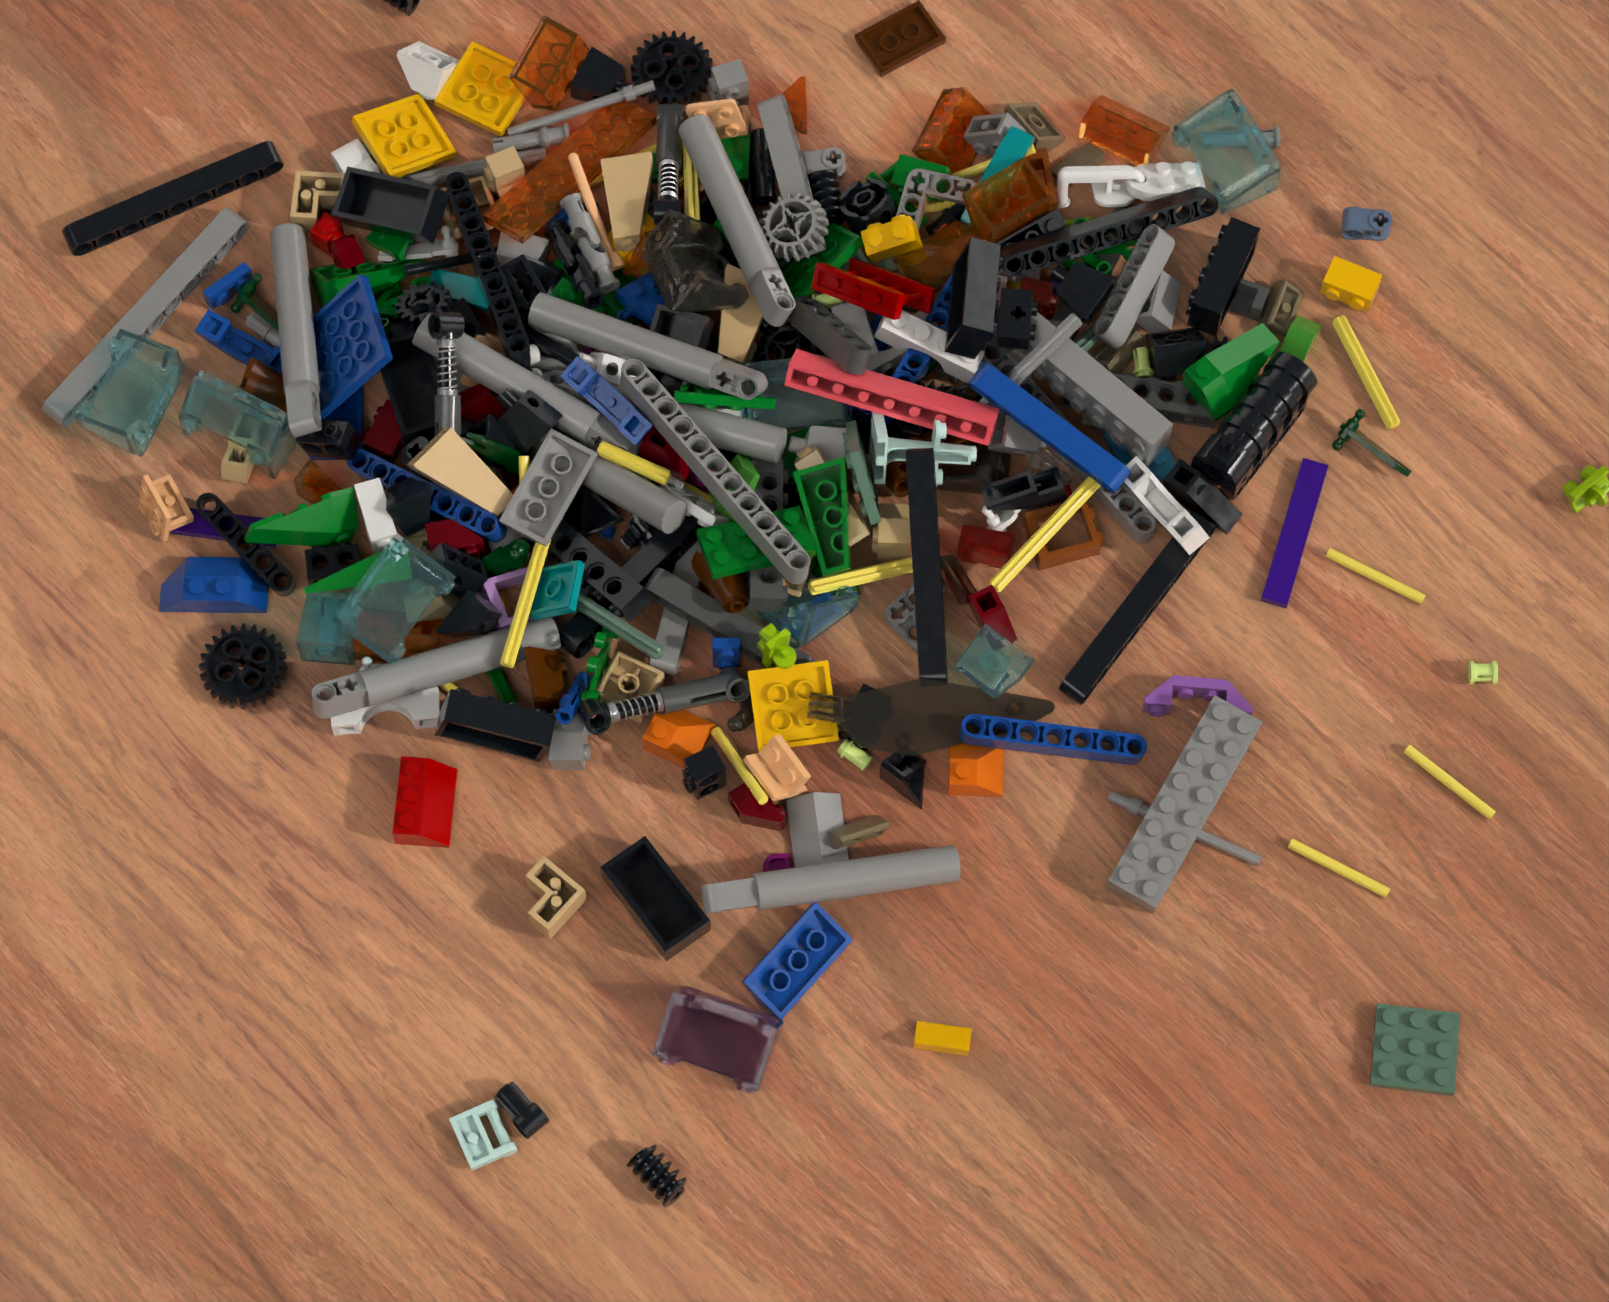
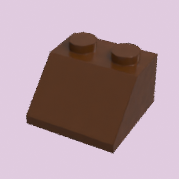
[524,646,570,714]

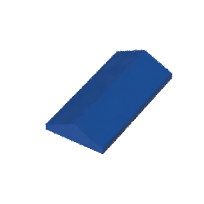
[742,902,853,1020]

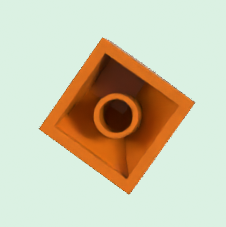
[642,710,716,768]
[948,742,1003,797]

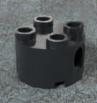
[840,178,897,237]

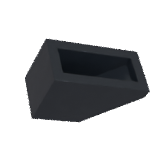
[436,590,502,638]

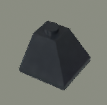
[1145,327,1206,380]

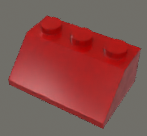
[392,756,458,848]

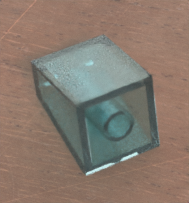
[296,591,363,665]

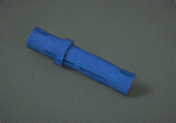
[556,672,591,724]

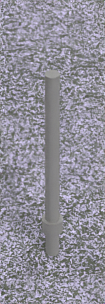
[507,80,656,136]
[1107,791,1262,866]

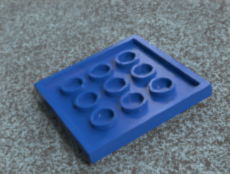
[313,274,393,419]

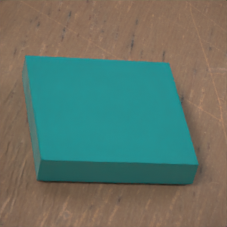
[529,560,585,620]

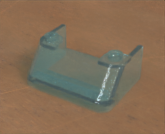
[178,370,296,479]

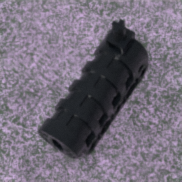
[1191,352,1317,500]

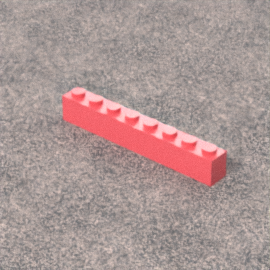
[784,349,1000,446]

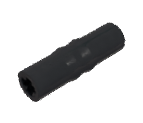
[751,128,777,206]

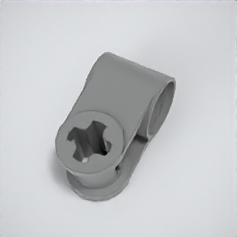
[801,147,846,180]

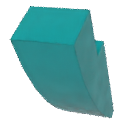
[430,270,496,314]

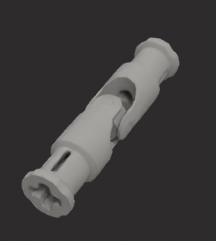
[560,193,620,294]

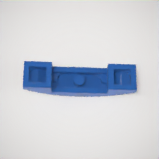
[195,309,282,374]
[560,356,654,446]

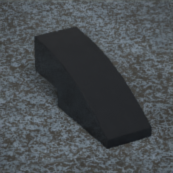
[980,467,1068,511]

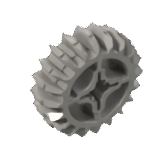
[759,192,829,262]

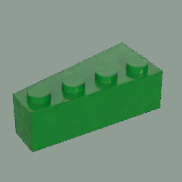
[793,457,851,577]

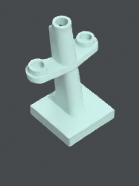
[869,412,977,487]

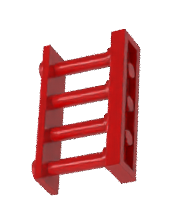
[811,258,936,320]

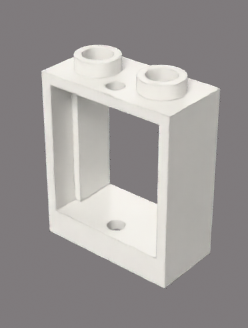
[354,477,399,554]

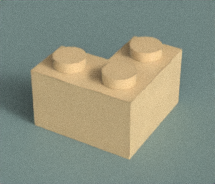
[483,146,537,223]
[290,171,345,232]
[872,504,911,563]
[525,856,586,940]

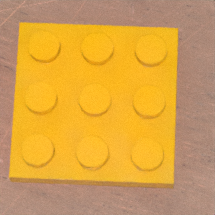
[434,41,539,137]
[351,93,457,177]
[747,660,839,752]

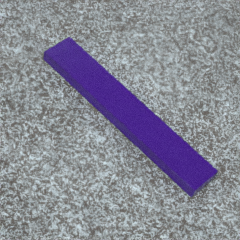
[1261,458,1329,608]

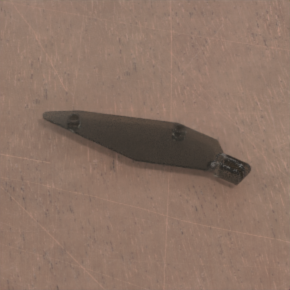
[807,678,1055,756]

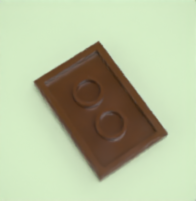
[855,1,946,77]

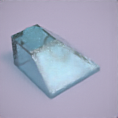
[954,624,1035,699]

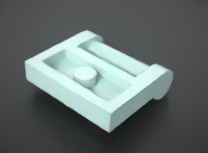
[449,1100,518,1171]

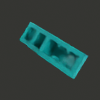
[961,126,1034,232]

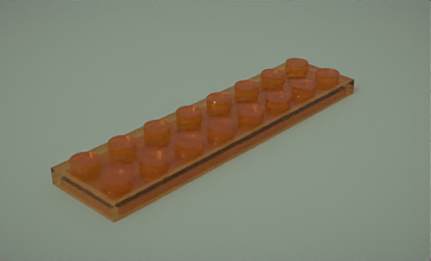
[482,100,657,244]

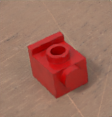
[310,212,347,258]

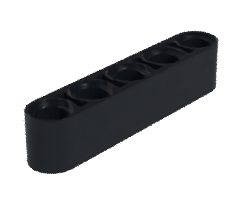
[196,492,296,597]

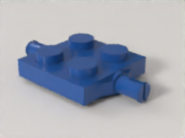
[614,271,688,327]

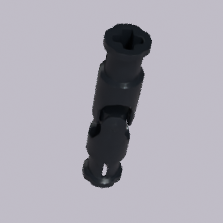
[544,220,605,309]

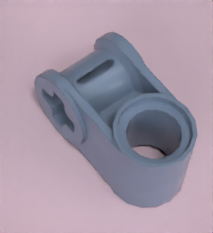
[1341,207,1392,241]

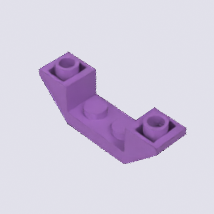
[1142,675,1253,717]

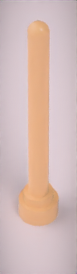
[568,153,624,272]

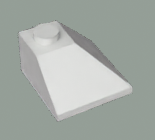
[396,41,460,100]

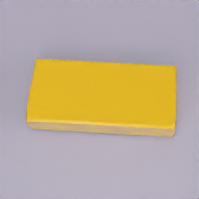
[913,1021,972,1056]

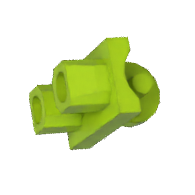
[1562,465,1609,514]
[757,623,797,669]

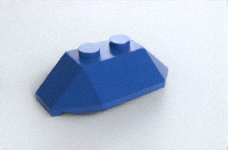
[159,557,268,613]

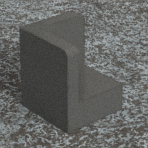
[1230,279,1270,322]

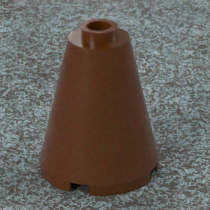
[234,357,287,414]
[691,551,749,613]

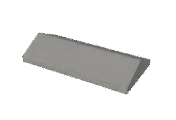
[499,428,598,547]
[786,792,854,902]

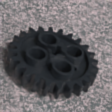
[631,31,713,104]
[199,623,288,709]

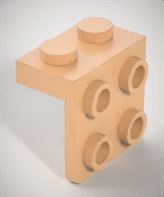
[686,99,750,139]

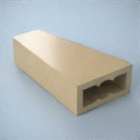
[600,151,654,252]
[717,264,764,366]
[407,427,514,516]
[794,444,871,547]

